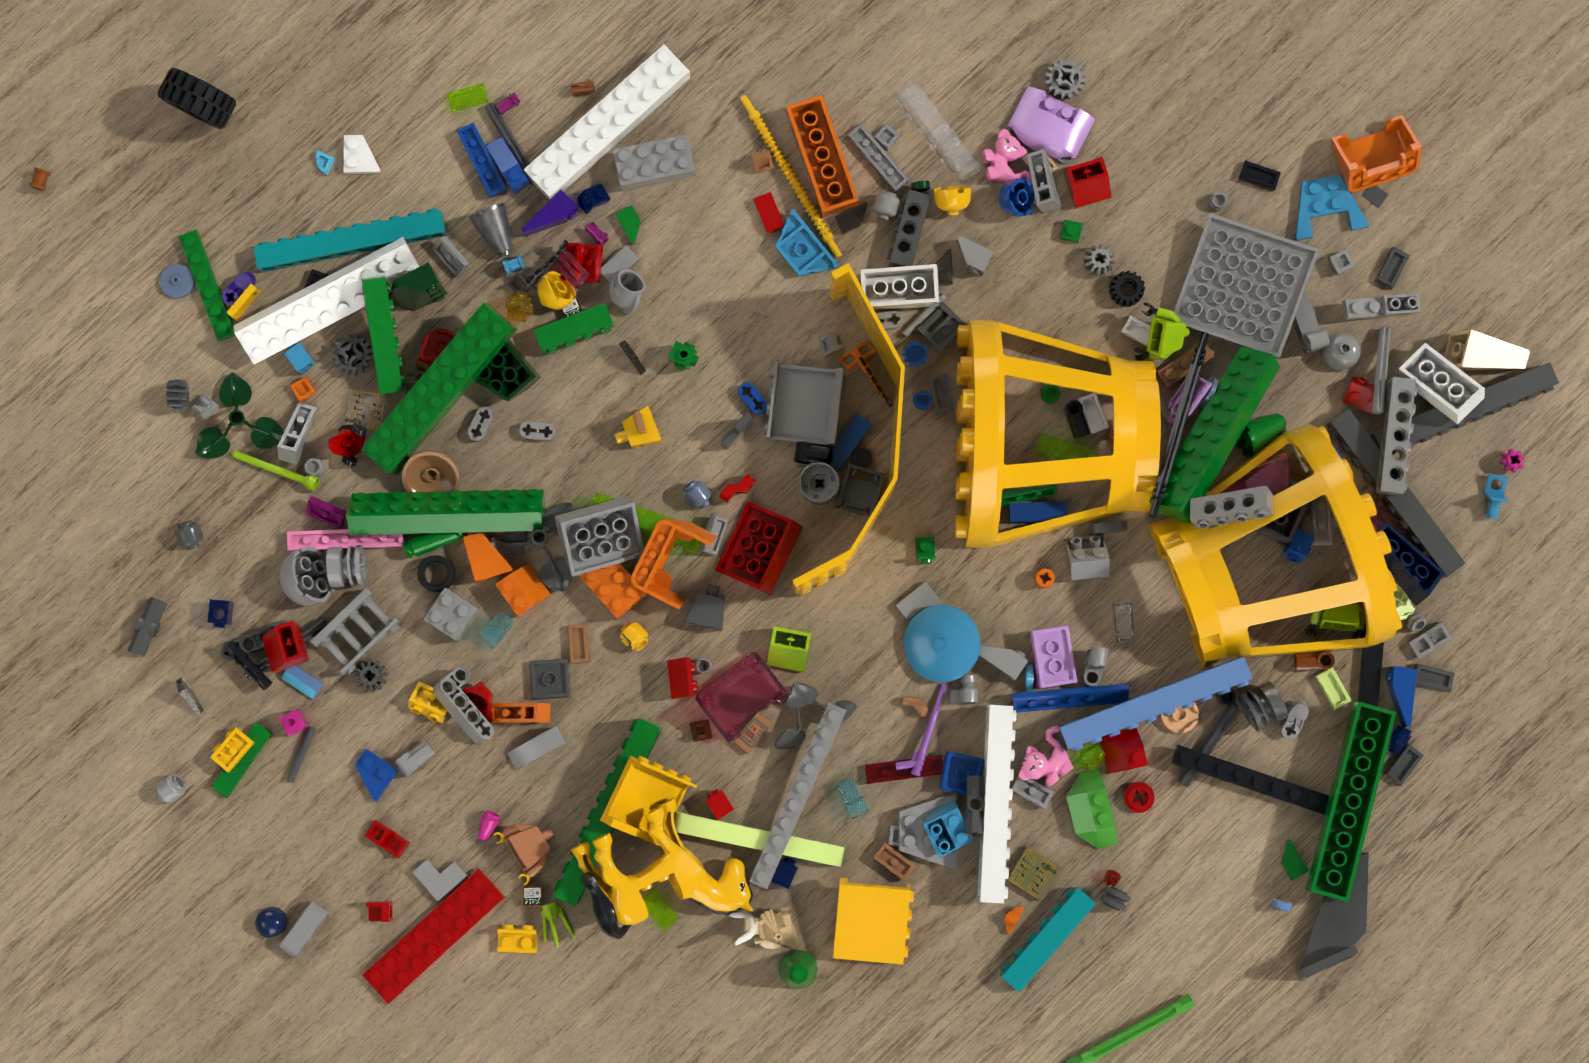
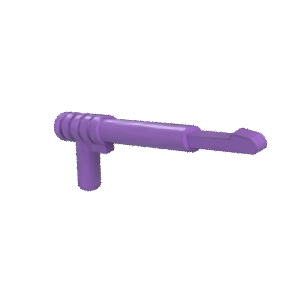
[895,683,946,776]

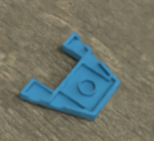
[1295,175,1369,241]

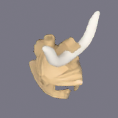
[729,907,798,949]

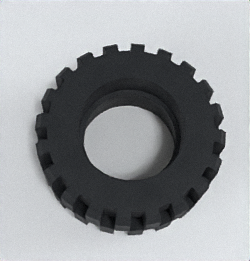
[158,67,236,129]

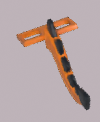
[838,341,893,408]

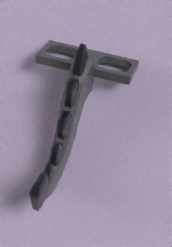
[508,240,569,307]

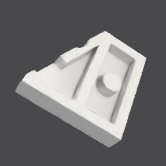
[343,135,381,174]

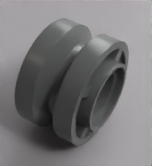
[1100,886,1131,912]

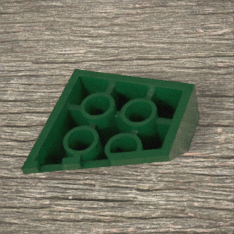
[389,262,448,311]
[475,340,541,402]

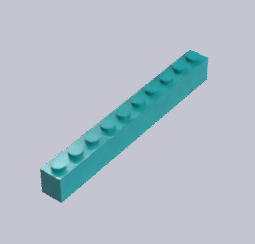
[253,208,447,273]

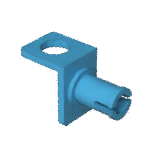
[1483,474,1509,519]

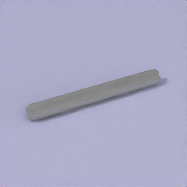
[1372,327,1391,415]

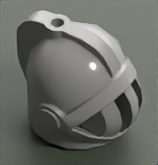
[609,269,646,314]

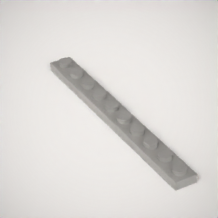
[749,703,847,889]

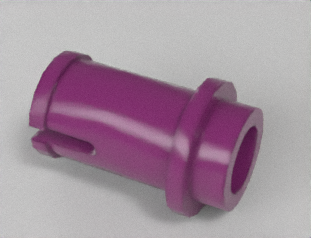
[496,93,521,115]
[585,222,609,245]

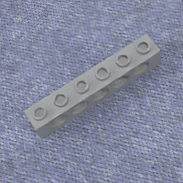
[1376,377,1418,496]

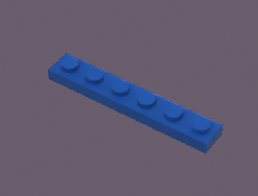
[1012,683,1129,712]

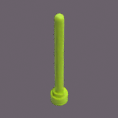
[232,451,319,492]

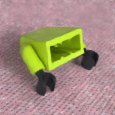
[1134,302,1189,361]
[1305,603,1366,639]

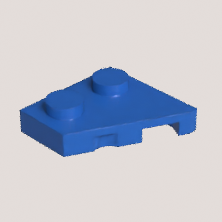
[355,749,399,802]

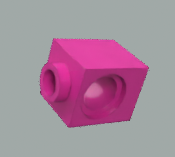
[279,709,309,736]

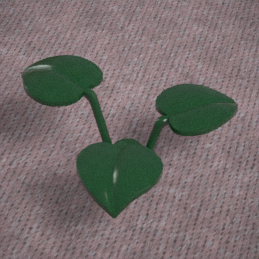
[195,372,284,459]

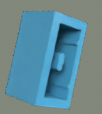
[922,801,974,858]

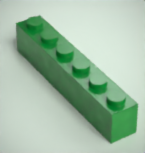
[361,276,406,394]

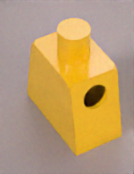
[614,406,662,449]

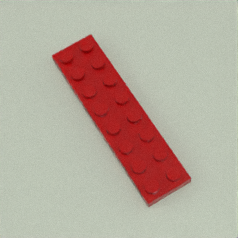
[363,868,505,1004]

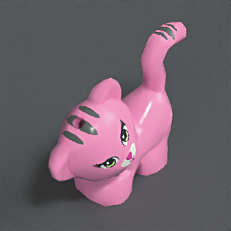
[982,129,1032,183]
[1018,725,1074,788]

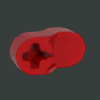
[719,474,756,504]

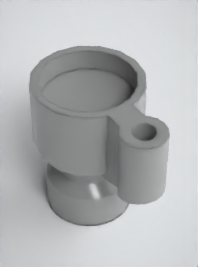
[950,675,978,704]

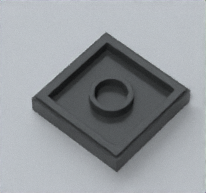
[530,659,571,700]

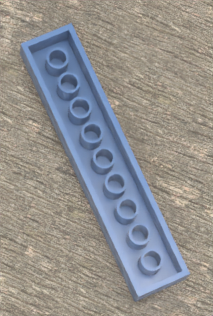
[1059,657,1253,751]

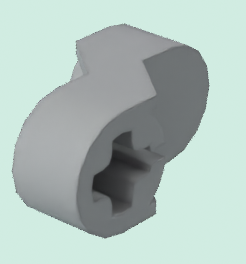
[1281,700,1309,739]

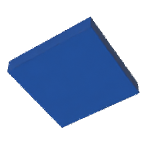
[939,751,984,795]

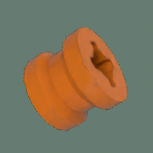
[1034,568,1055,589]

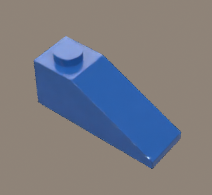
[486,136,530,194]
[1385,666,1417,727]

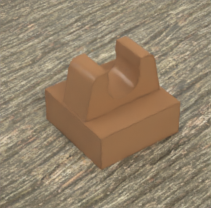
[751,148,774,173]

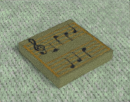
[1006,847,1060,901]

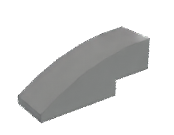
[508,726,567,770]

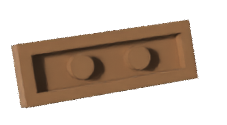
[1156,344,1214,388]

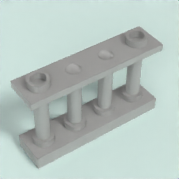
[310,587,402,675]

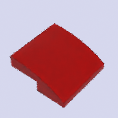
[560,243,603,283]

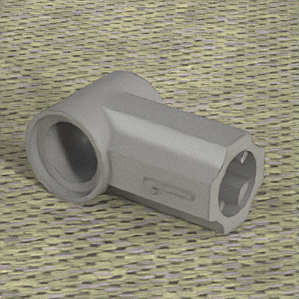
[395,740,436,778]

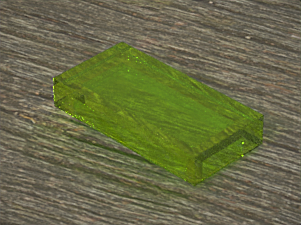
[447,83,489,113]
[643,889,680,931]

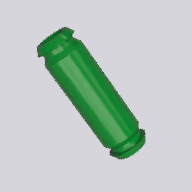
[402,532,467,558]

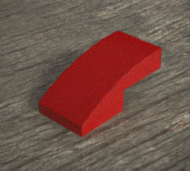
[364,820,410,858]

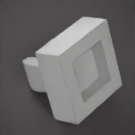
[819,332,844,356]
[192,393,220,421]

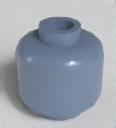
[683,480,711,509]

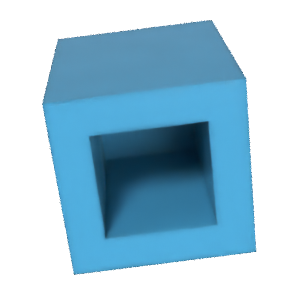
[284,342,317,375]

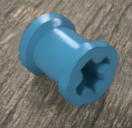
[502,253,525,276]

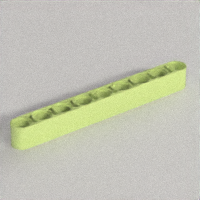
[674,812,845,867]

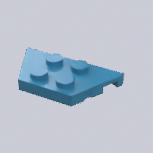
[775,209,840,277]

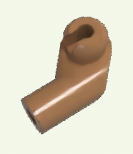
[902,696,928,717]

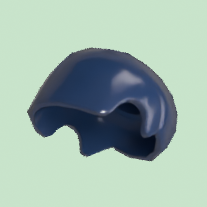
[255,906,287,938]

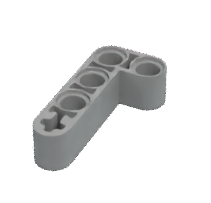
[1293,290,1330,354]
[433,666,494,744]

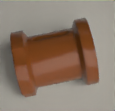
[28,167,51,191]

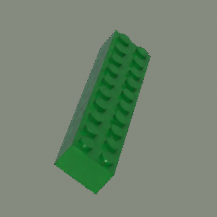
[361,302,517,474]
[1149,346,1280,523]
[346,489,546,535]
[1305,701,1396,902]
[553,718,662,906]

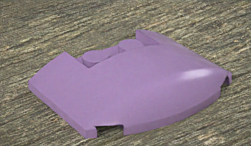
[1008,86,1095,159]

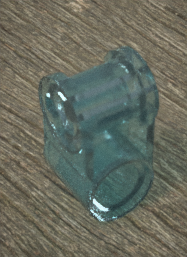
[478,613,513,649]

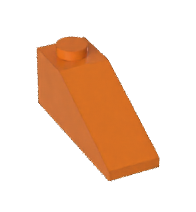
[491,703,551,723]

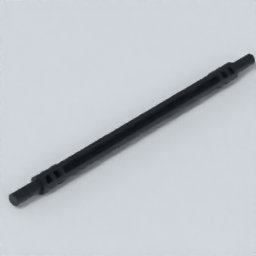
[1148,332,1209,519]

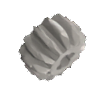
[1083,244,1116,276]

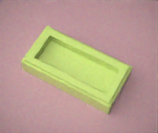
[1315,667,1352,710]

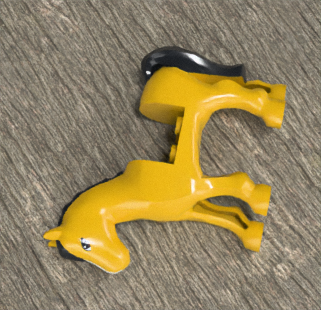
[571,797,753,939]

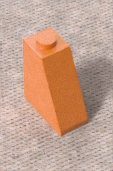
[463,532,514,583]

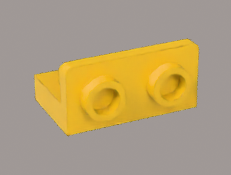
[408,681,448,723]
[210,727,255,772]
[497,924,538,953]

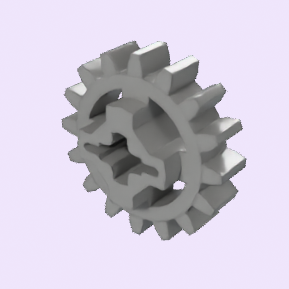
[1045,58,1086,100]

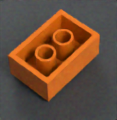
[579,563,647,620]

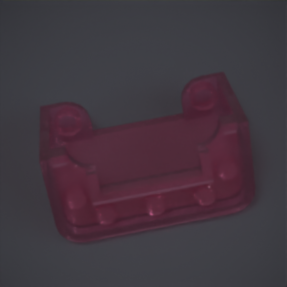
[695,652,789,743]

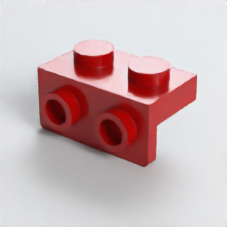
[1342,376,1387,416]

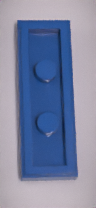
[830,413,872,471]
[1009,502,1067,523]

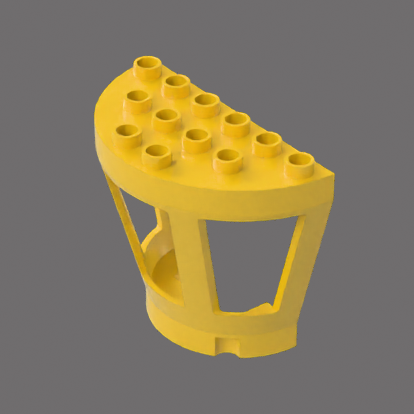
[955,320,1161,548]
[1147,424,1402,668]

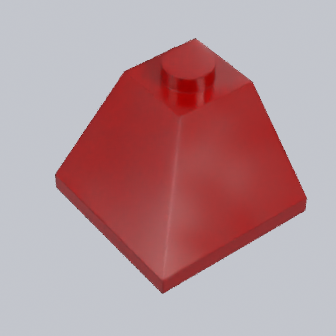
[1100,728,1148,774]

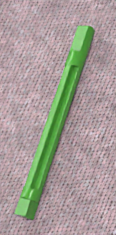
[1064,994,1195,1063]

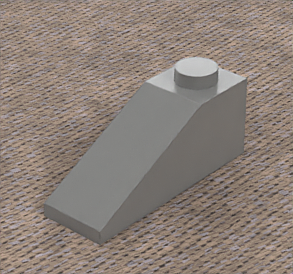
[1026,149,1062,213]
[277,402,317,465]
[979,646,1028,680]

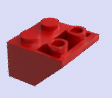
[1064,157,1112,209]
[262,620,310,673]
[667,657,698,699]

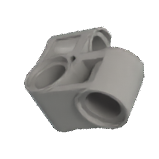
[1082,646,1109,687]

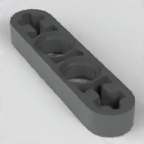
[221,620,289,661]

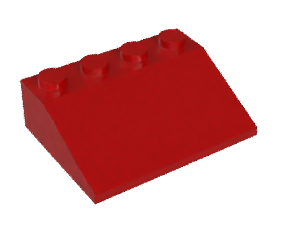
[715,501,803,596]

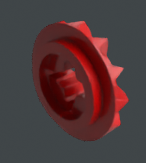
[1123,782,1155,813]

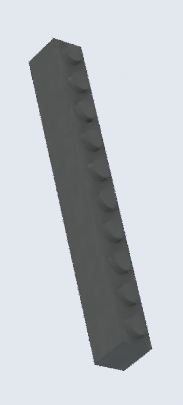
[1369,362,1559,455]
[1326,409,1465,578]

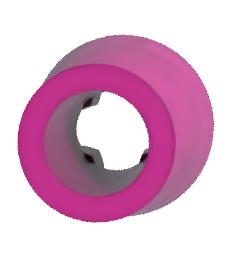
[477,810,500,841]

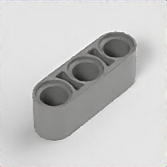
[279,901,329,959]

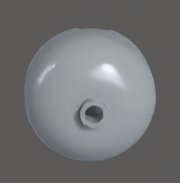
[279,547,335,606]

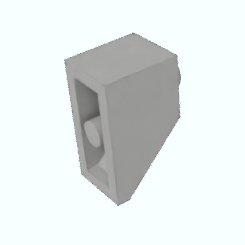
[957,236,994,276]

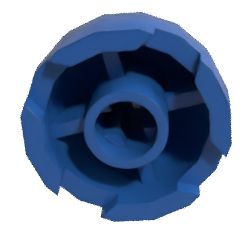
[999,178,1036,217]

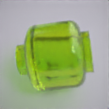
[1075,742,1105,771]

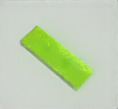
[1034,434,1095,460]

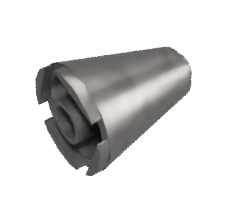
[469,202,513,257]

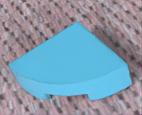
[315,150,335,176]
[1025,665,1034,692]

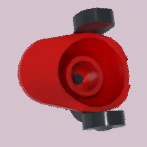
[328,424,367,466]

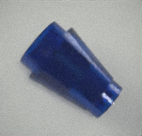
[1388,725,1412,755]

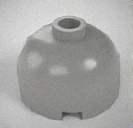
[1321,332,1361,371]

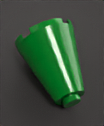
[1235,413,1287,458]
[779,949,818,989]

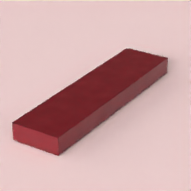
[865,755,943,784]

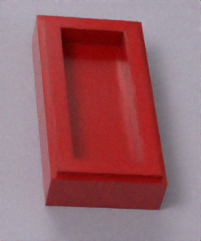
[753,192,785,234]

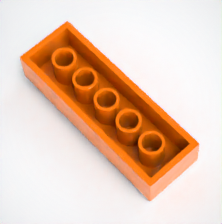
[786,95,859,218]

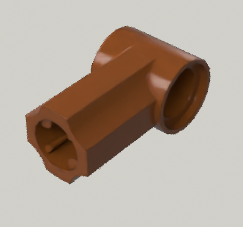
[1294,652,1335,671]

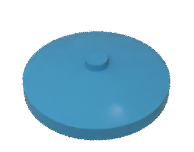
[904,605,981,682]

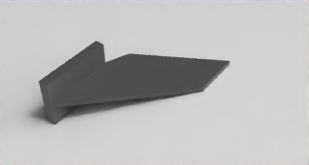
[1296,852,1369,981]

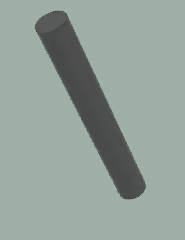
[287,726,316,783]

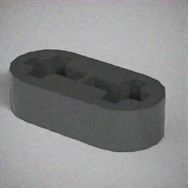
[1090,521,1127,535]

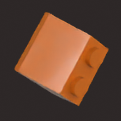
[495,564,551,617]

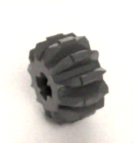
[166,379,189,411]
[354,659,388,692]

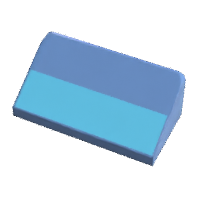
[281,665,324,700]

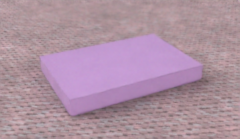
[1030,625,1078,689]

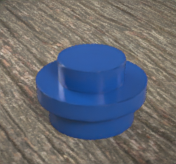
[913,391,932,410]

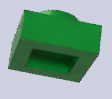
[1060,219,1083,243]

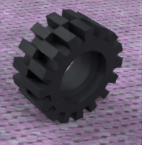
[1109,271,1145,307]

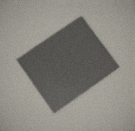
[1362,186,1389,208]

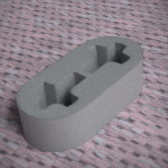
[876,311,903,331]
[468,407,494,442]
[519,421,556,441]

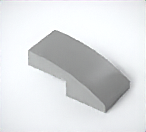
[1409,621,1452,659]

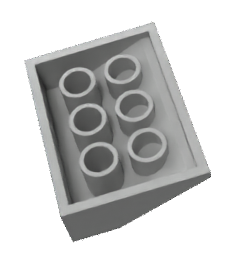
[554,496,644,577]

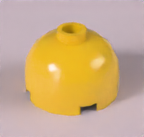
[933,186,971,215]
[537,271,576,310]

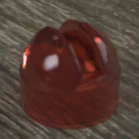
[1104,870,1121,887]

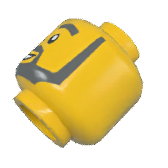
[620,622,648,651]

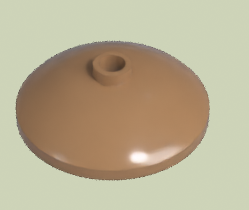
[402,450,460,492]

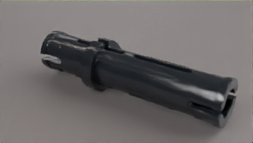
[224,640,273,691]

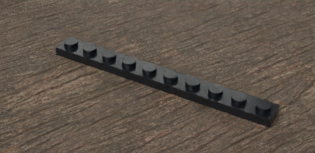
[1171,745,1329,815]

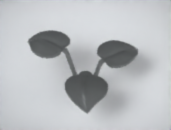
[491,502,573,592]
[774,682,856,749]

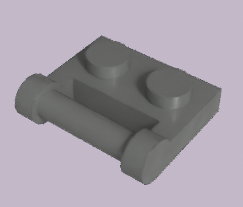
[915,302,966,352]

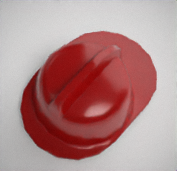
[462,682,493,723]

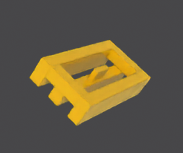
[226,284,261,321]

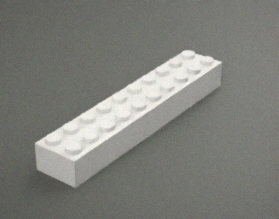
[524,44,690,200]
[233,237,420,364]
[977,705,1016,904]

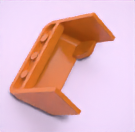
[631,518,717,610]

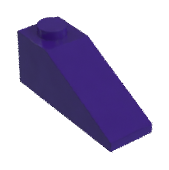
[521,189,579,236]

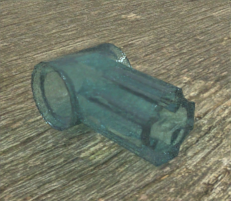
[837,778,869,819]

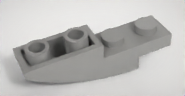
[1342,293,1421,320]

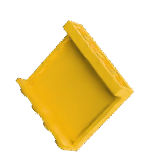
[600,755,697,847]
[833,878,914,965]

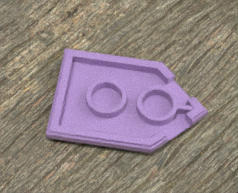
[1167,376,1213,425]

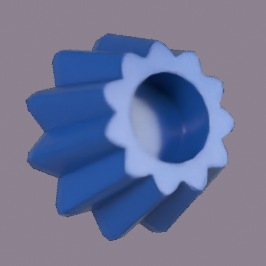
[902,340,929,368]

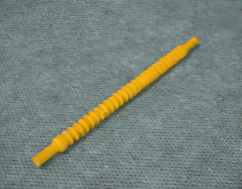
[740,95,842,259]

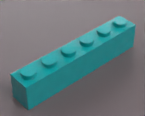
[1000,887,1096,993]

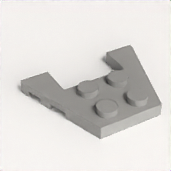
[898,793,957,869]

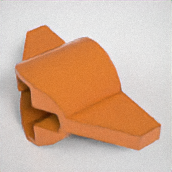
[1004,905,1024,934]

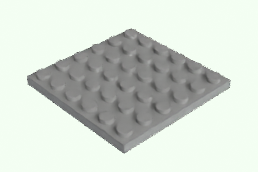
[1174,213,1320,359]

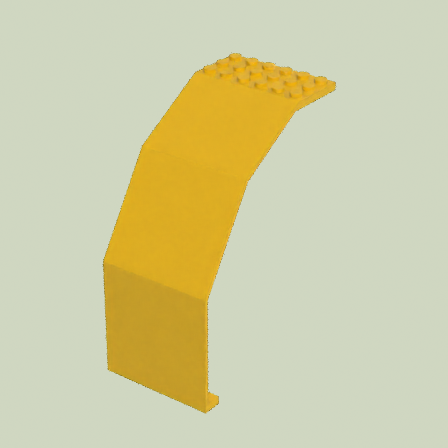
[792,263,905,596]

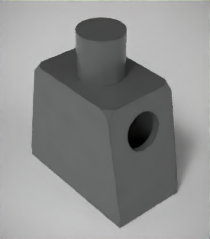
[686,584,725,631]

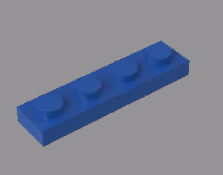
[456,122,507,198]

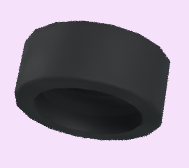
[417,555,456,592]

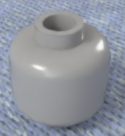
[873,191,900,220]
[156,775,186,803]

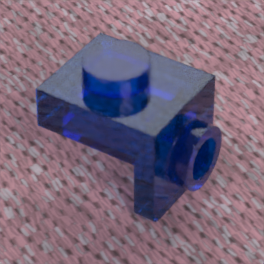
[577,184,611,214]

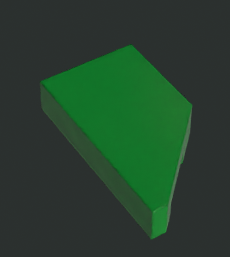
[615,205,641,245]
[1281,839,1309,881]

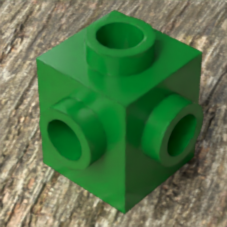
[668,341,699,371]

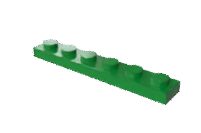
[178,229,236,342]

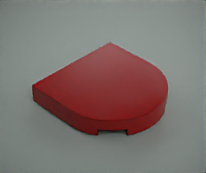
[418,329,455,365]

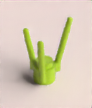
[541,902,576,948]

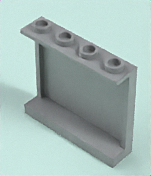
[764,362,845,447]

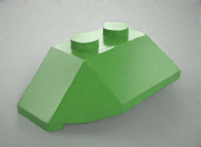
[1066,768,1117,849]

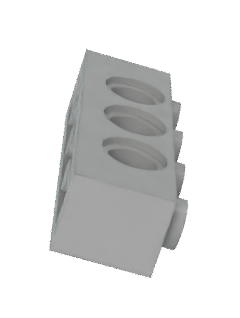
[1190,485,1273,529]

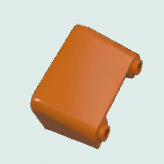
[1331,115,1422,193]

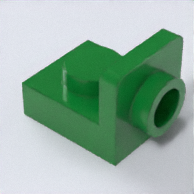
[915,536,936,564]

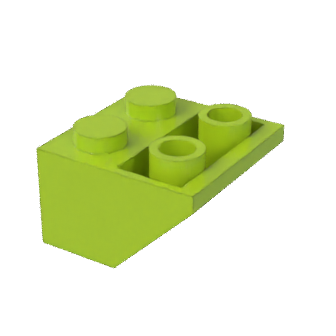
[767,626,812,672]

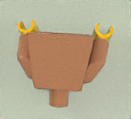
[493,824,555,885]

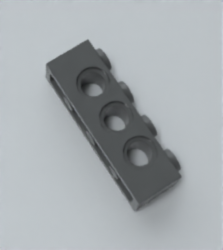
[887,190,931,267]

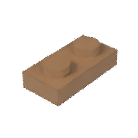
[873,842,916,881]

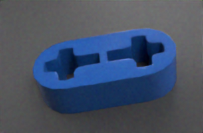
[738,383,767,415]

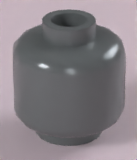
[175,520,203,550]

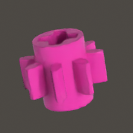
[1499,448,1525,473]

